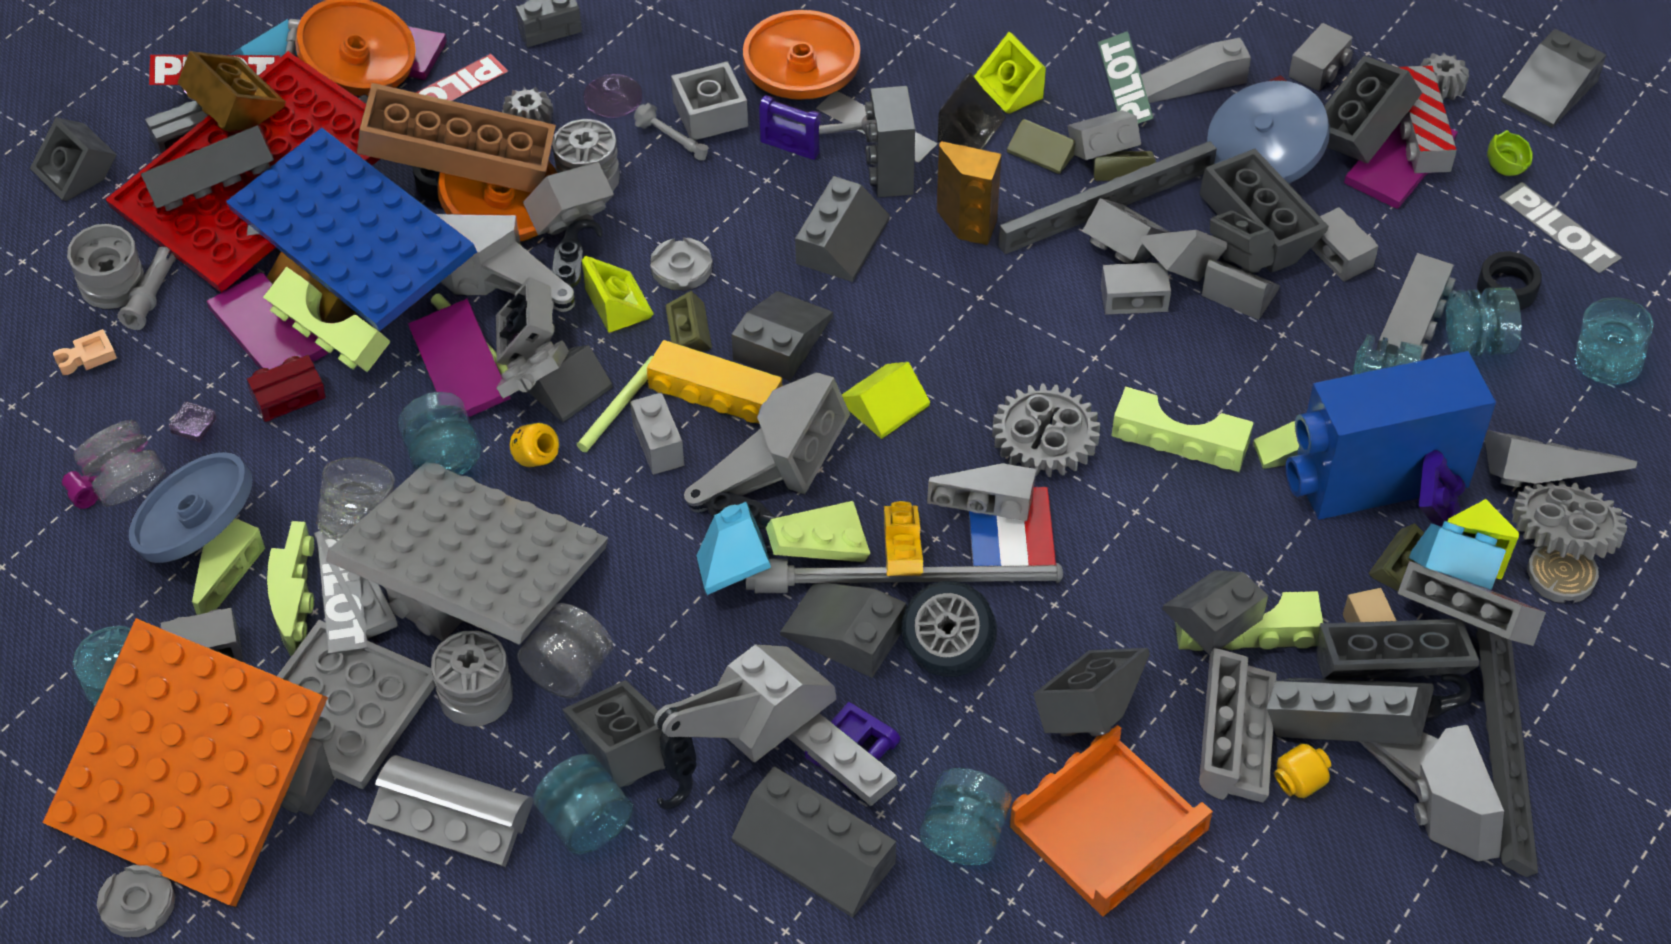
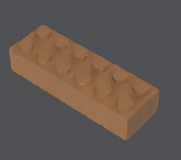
[357,83,556,193]

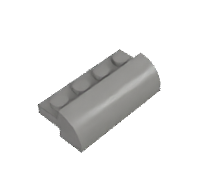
[1199,648,1277,803]
[367,755,534,867]

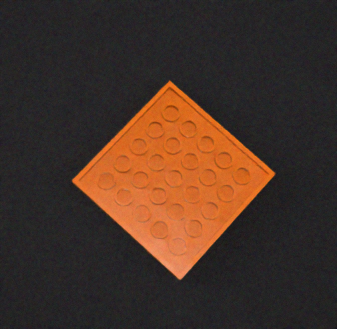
[42,618,328,907]

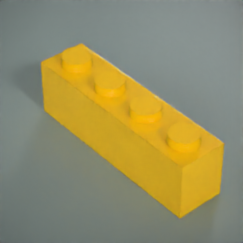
[647,340,782,424]

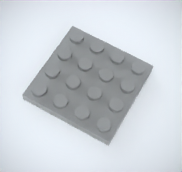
[277,620,435,789]

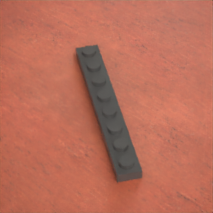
[999,141,1217,254]
[1476,627,1538,878]

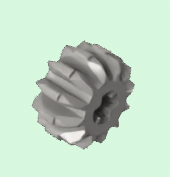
[1420,52,1469,101]
[502,87,553,124]

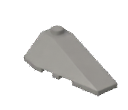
[1141,38,1251,103]
[1485,430,1637,487]

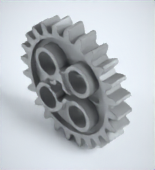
[992,384,1100,477]
[1512,481,1627,560]

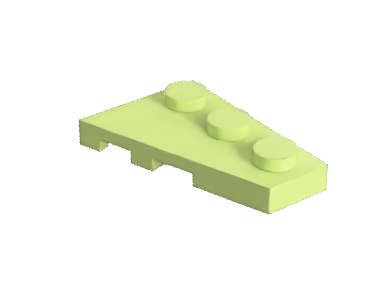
[766,501,870,562]

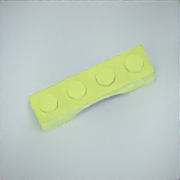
[263,267,391,372]
[1112,387,1254,472]
[1175,591,1323,651]

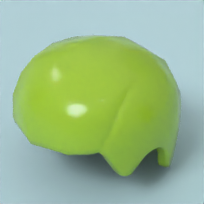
[1486,130,1533,176]

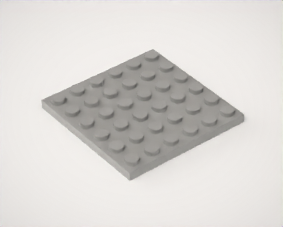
[326,461,608,645]

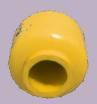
[509,423,559,467]
[1274,744,1331,798]

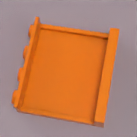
[1010,725,1213,917]

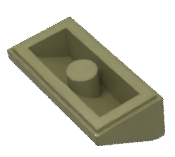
[1007,119,1075,174]
[1092,151,1156,181]
[665,291,712,352]
[1368,523,1424,591]

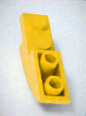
[884,501,923,576]

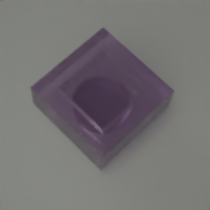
[169,401,217,443]

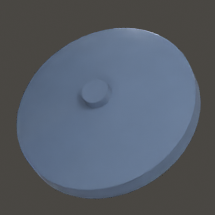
[1207,81,1330,184]
[129,452,252,563]

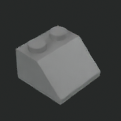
[1082,198,1170,264]

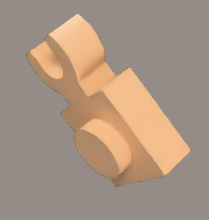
[53,329,117,375]

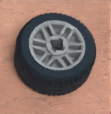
[902,581,997,677]

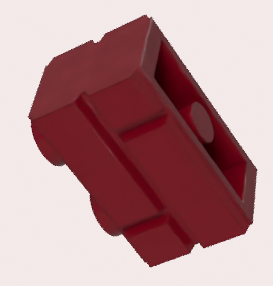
[246,355,326,422]

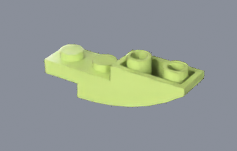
[267,521,314,656]

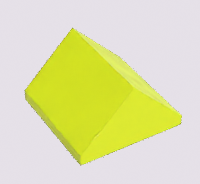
[973,32,1046,114]
[582,256,654,333]
[842,362,930,439]
[1447,499,1519,580]

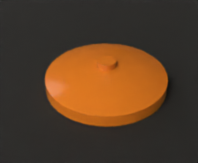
[295,0,416,96]
[743,10,860,99]
[438,160,557,241]

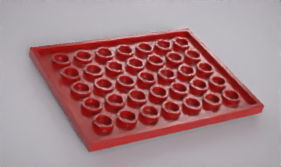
[106,51,380,293]

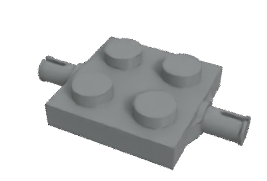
[496,340,569,399]

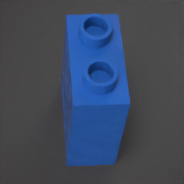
[1285,351,1496,520]

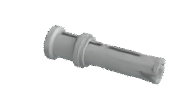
[117,247,176,330]

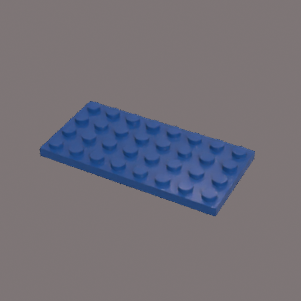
[226,128,477,332]

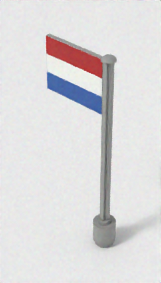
[746,487,1063,593]

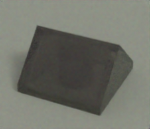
[937,73,1006,150]

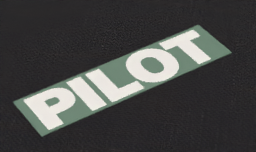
[1098,31,1153,124]

